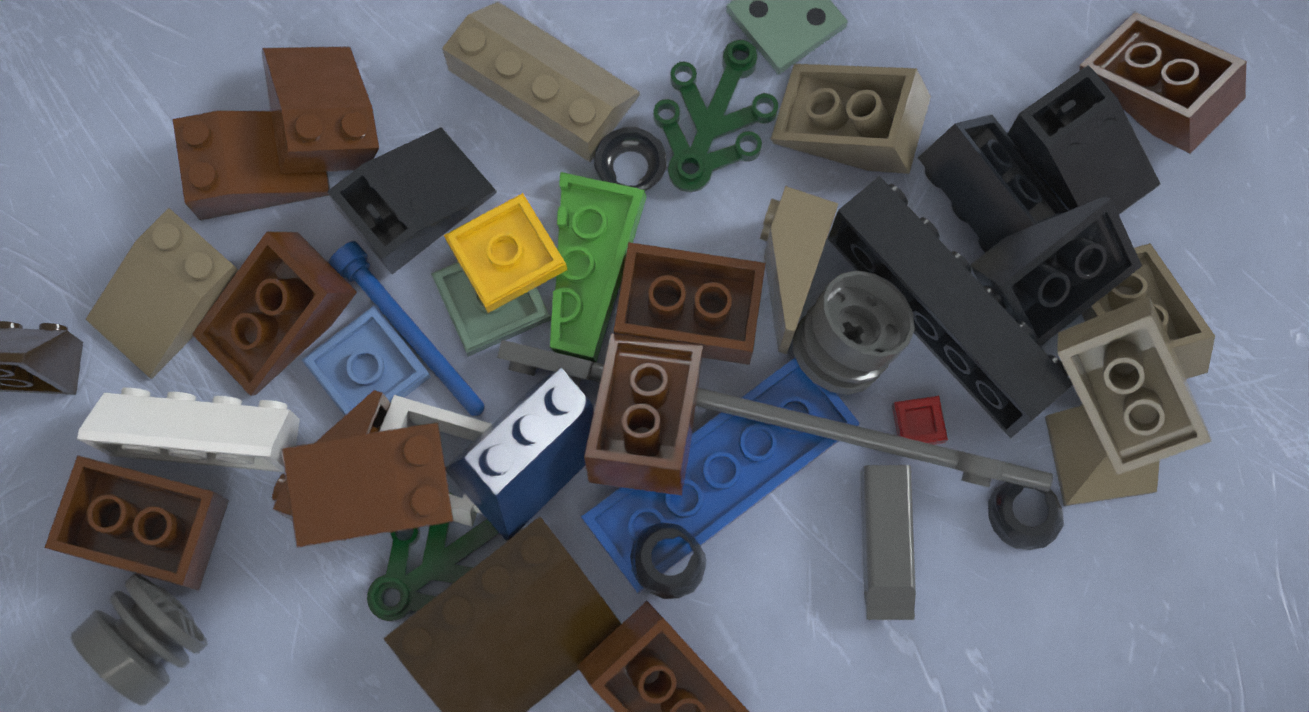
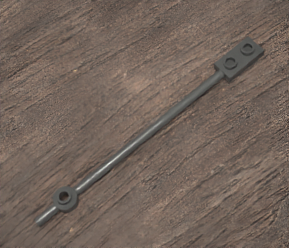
[497,340,1053,492]

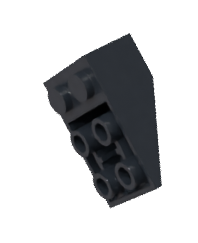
[1007,65,1161,215]
[327,127,497,275]

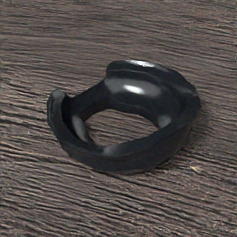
[594,127,667,191]
[988,482,1064,550]
[630,523,706,599]

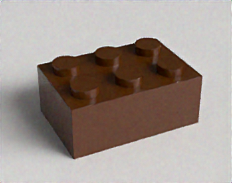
[614,242,766,365]
[44,455,229,591]

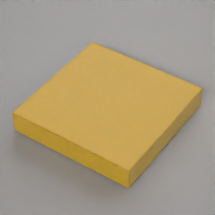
[444,193,568,313]

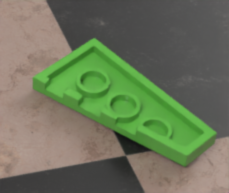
[550,172,647,362]

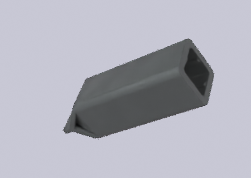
[860,465,916,620]

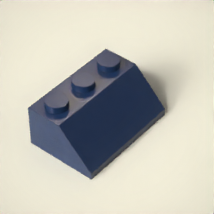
[445,368,594,541]

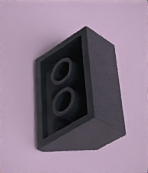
[918,115,1068,253]

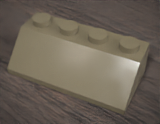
[442,2,640,162]

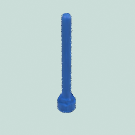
[328,241,485,416]

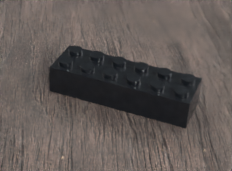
[828,176,1073,438]

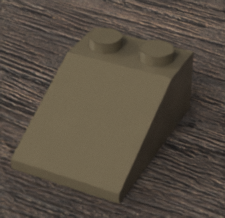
[771,64,931,174]
[760,186,838,354]
[85,208,238,379]
[1082,243,1215,379]
[1057,296,1211,475]

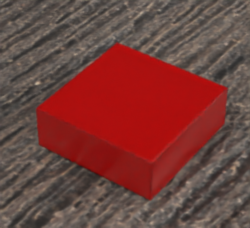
[892,395,948,445]

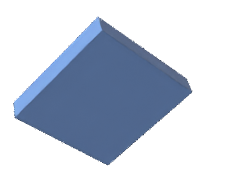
[301,305,431,416]

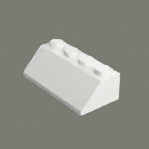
[77,387,300,472]

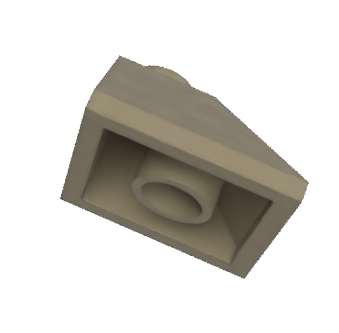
[1045,405,1160,506]

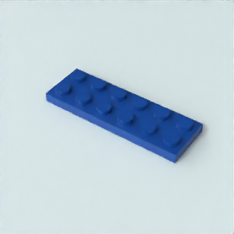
[581,357,860,594]

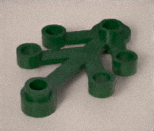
[653,40,778,192]
[367,491,525,621]

